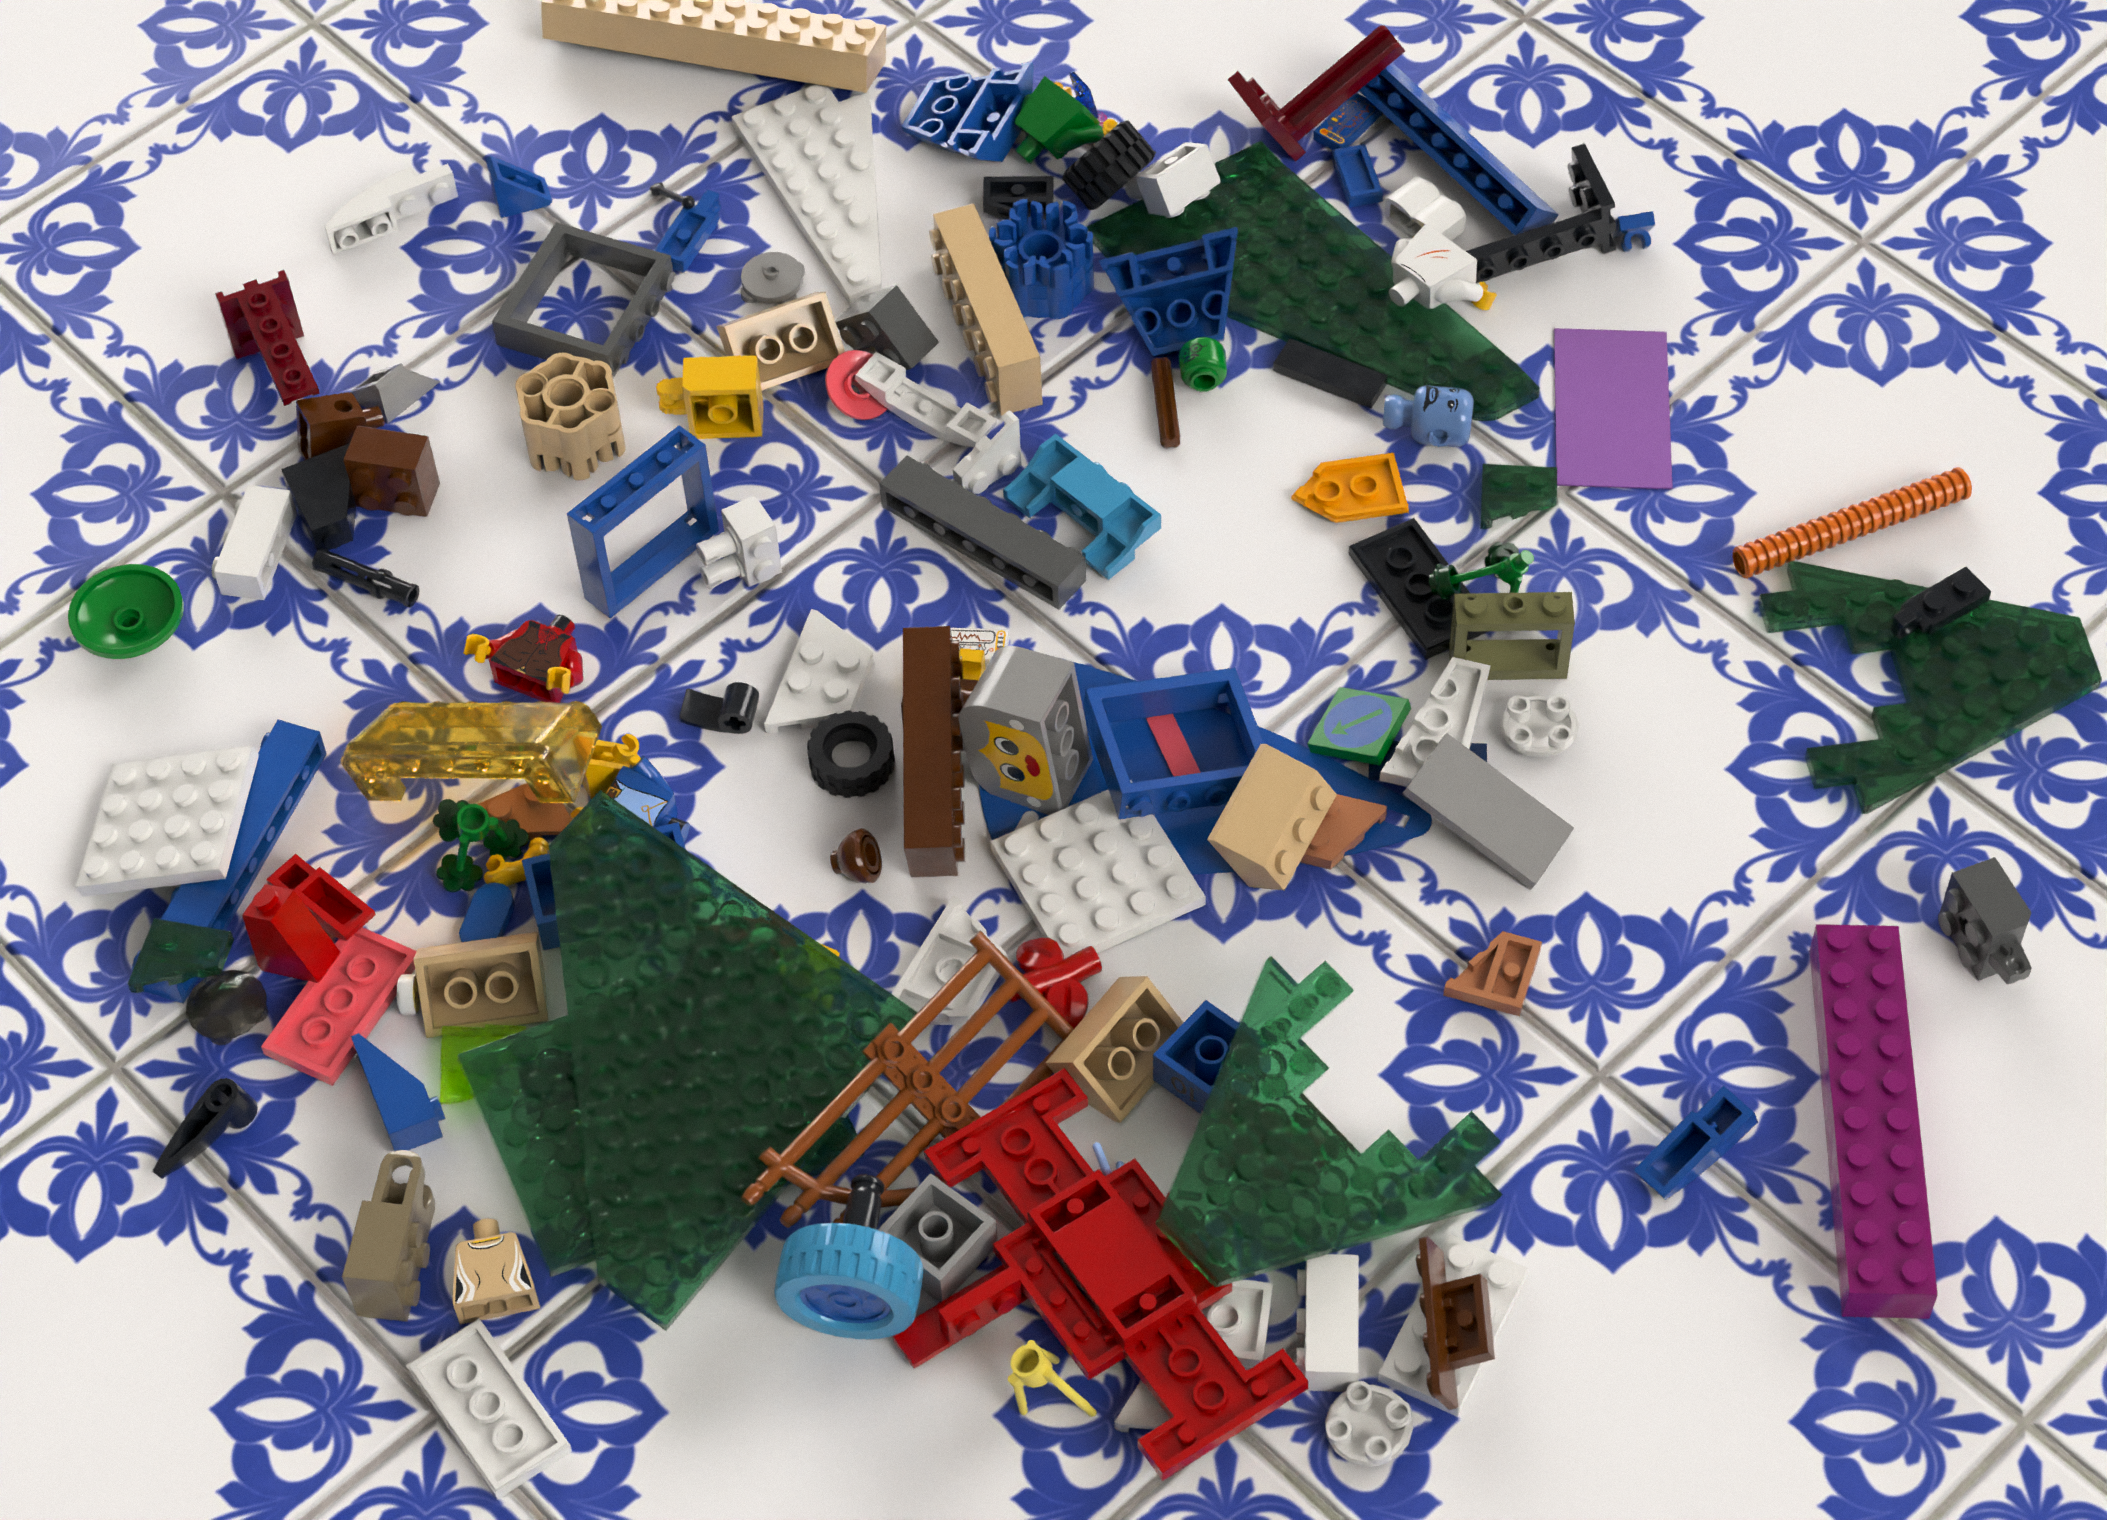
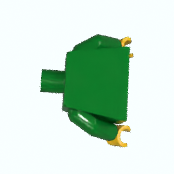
[1015,76,1118,164]

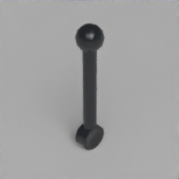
[650,183,695,209]

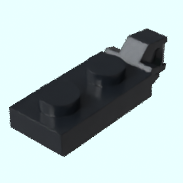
[1890,567,1992,640]

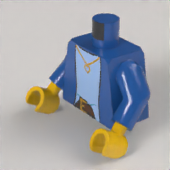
[566,734,690,843]

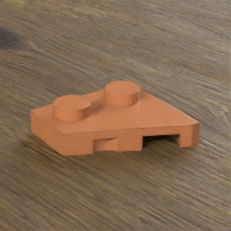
[478,774,579,841]
[1300,794,1387,870]

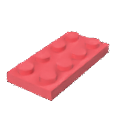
[261,927,416,1086]

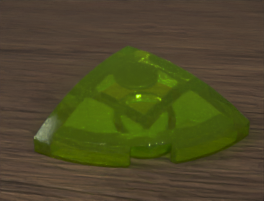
[439,1024,526,1105]

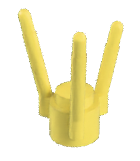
[1008,1340,1097,1417]

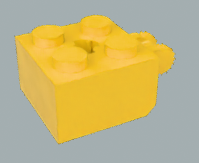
[656,355,764,439]

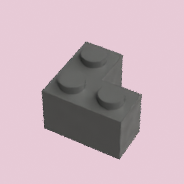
[835,285,939,370]

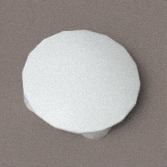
[1500,694,1579,757]
[1325,1381,1413,1467]

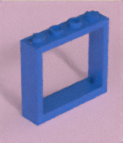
[567,425,719,619]
[1083,668,1264,820]

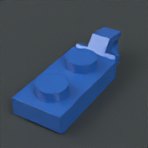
[654,189,722,273]

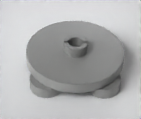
[741,252,805,305]

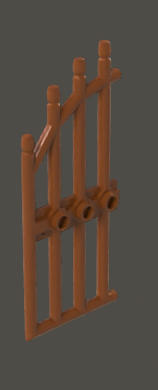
[741,930,1074,1228]

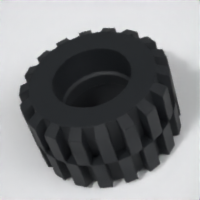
[1062,120,1156,211]

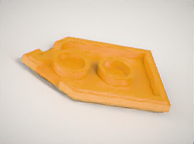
[1291,453,1409,523]

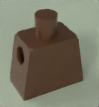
[296,392,384,460]

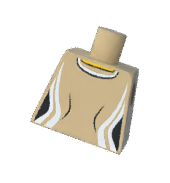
[452,1218,540,1325]

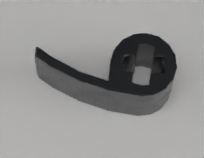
[679,682,759,734]

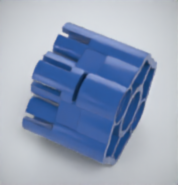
[989,199,1094,319]

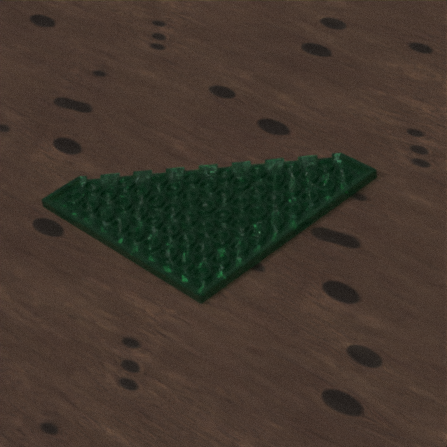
[549,790,918,1331]

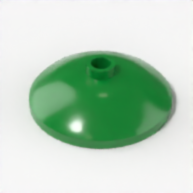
[68,564,184,659]

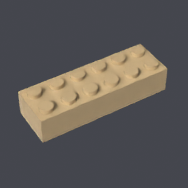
[929,204,1042,416]

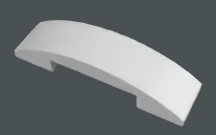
[855,352,997,447]

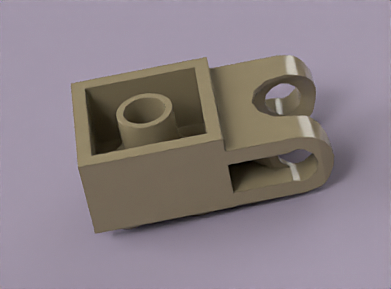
[342,1150,435,1322]

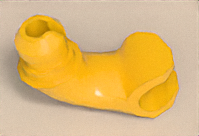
[483,837,549,886]

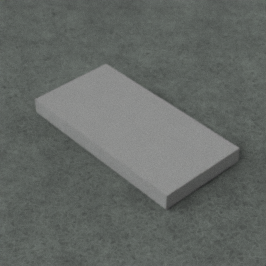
[1402,733,1574,889]

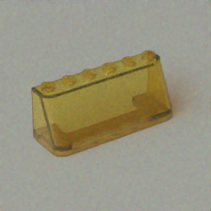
[341,701,602,803]

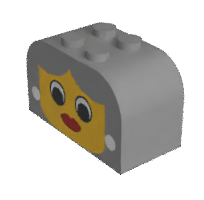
[959,646,1093,815]

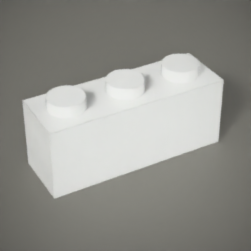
[212,485,297,600]
[1296,1253,1359,1392]

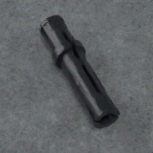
[312,548,420,607]

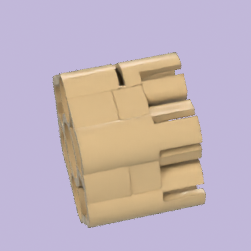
[515,353,626,480]

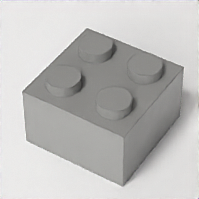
[878,1173,998,1302]

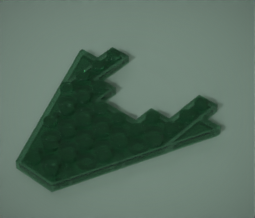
[1758,561,2102,814]
[1155,956,1503,1288]

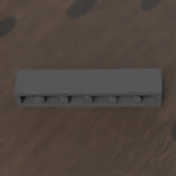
[879,455,1086,610]

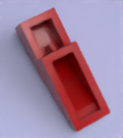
[266,854,376,941]

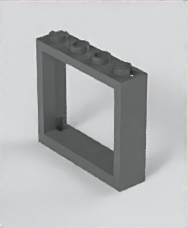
[492,222,676,378]

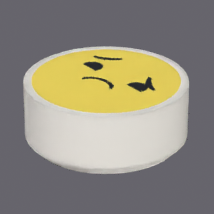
[397,974,420,1015]

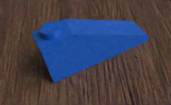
[351,1033,446,1151]

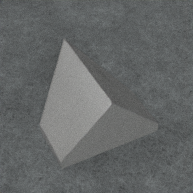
[349,363,440,424]

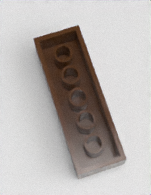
[903,626,965,877]

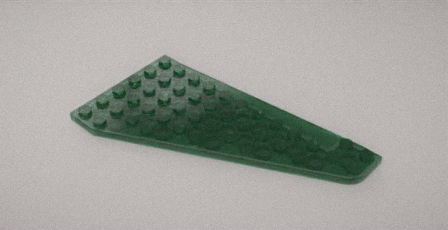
[1086,141,1540,421]

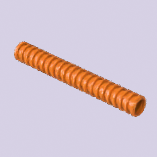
[1732,467,1972,579]

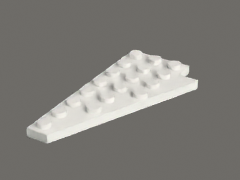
[731,84,882,306]

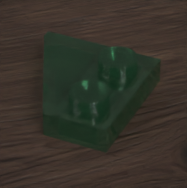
[1480,464,1557,529]
[128,918,234,993]

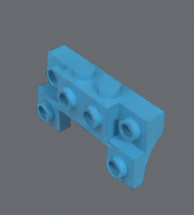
[1003,434,1161,580]

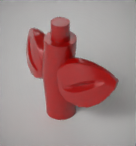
[1009,938,1102,1029]

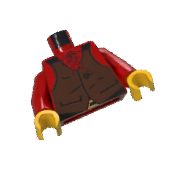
[463,615,583,707]

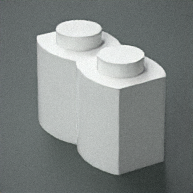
[1384,177,1466,241]

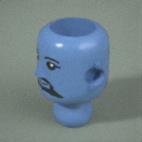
[1383,385,1474,447]

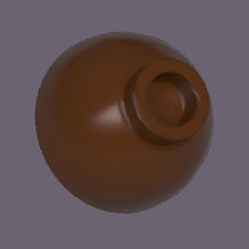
[830,828,882,884]

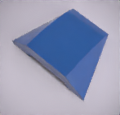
[901,61,1034,162]
[1098,227,1238,357]

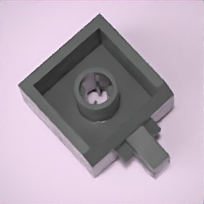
[1938,857,2032,985]

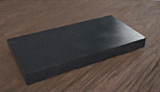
[1349,518,1489,660]

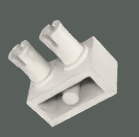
[1125,142,1221,218]
[696,495,782,589]

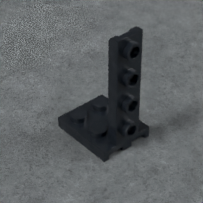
[1466,143,1617,283]

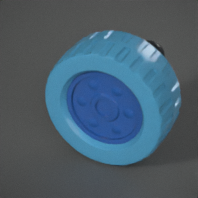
[774,1174,923,1339]

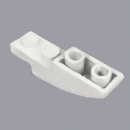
[324,164,458,255]

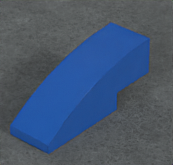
[1634,1085,1758,1200]

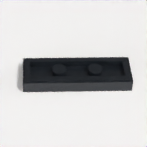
[1273,338,1388,409]

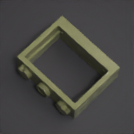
[1449,592,1575,680]

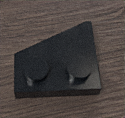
[983,176,1054,220]

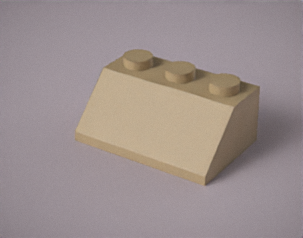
[716,292,845,390]
[1207,744,1337,891]
[414,932,548,1038]
[1045,976,1184,1123]

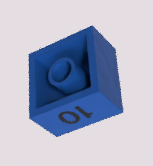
[1153,1000,1271,1126]

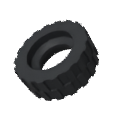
[807,710,895,798]

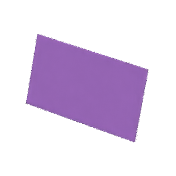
[1554,328,1673,489]

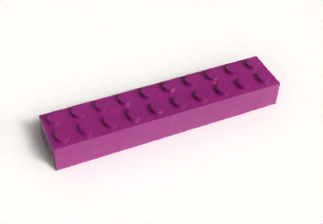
[1809,924,1938,1319]

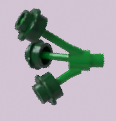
[1429,542,1534,600]

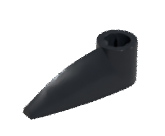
[152,1078,258,1179]

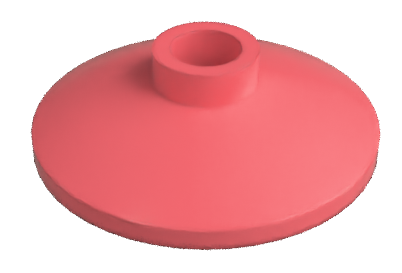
[825,350,887,420]

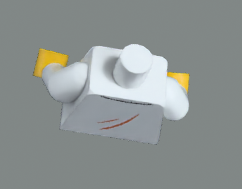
[1389,224,1497,310]

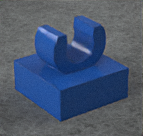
[1612,211,1655,252]

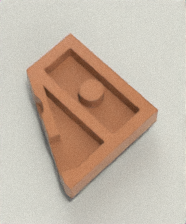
[1443,931,1542,1017]

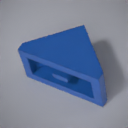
[486,155,553,218]

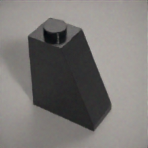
[281,443,356,551]

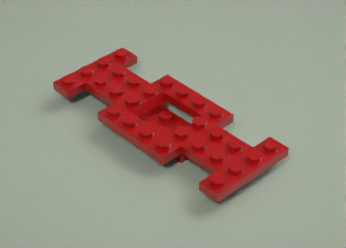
[924,1068,1309,1481]

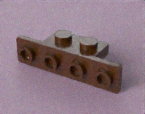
[1416,1236,1495,1410]

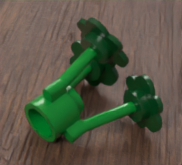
[432,799,529,892]

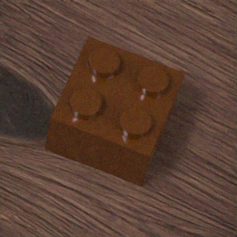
[343,426,440,517]

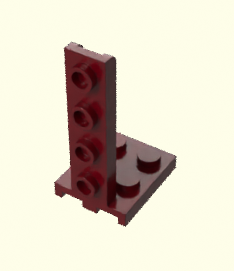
[1227,25,1405,161]
[215,270,320,406]

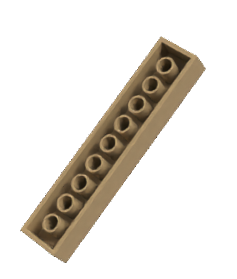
[541,0,887,93]

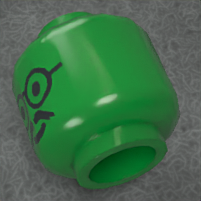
[1179,337,1227,392]

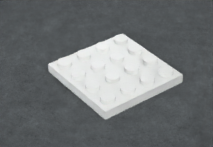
[75,745,259,897]
[990,780,1206,959]

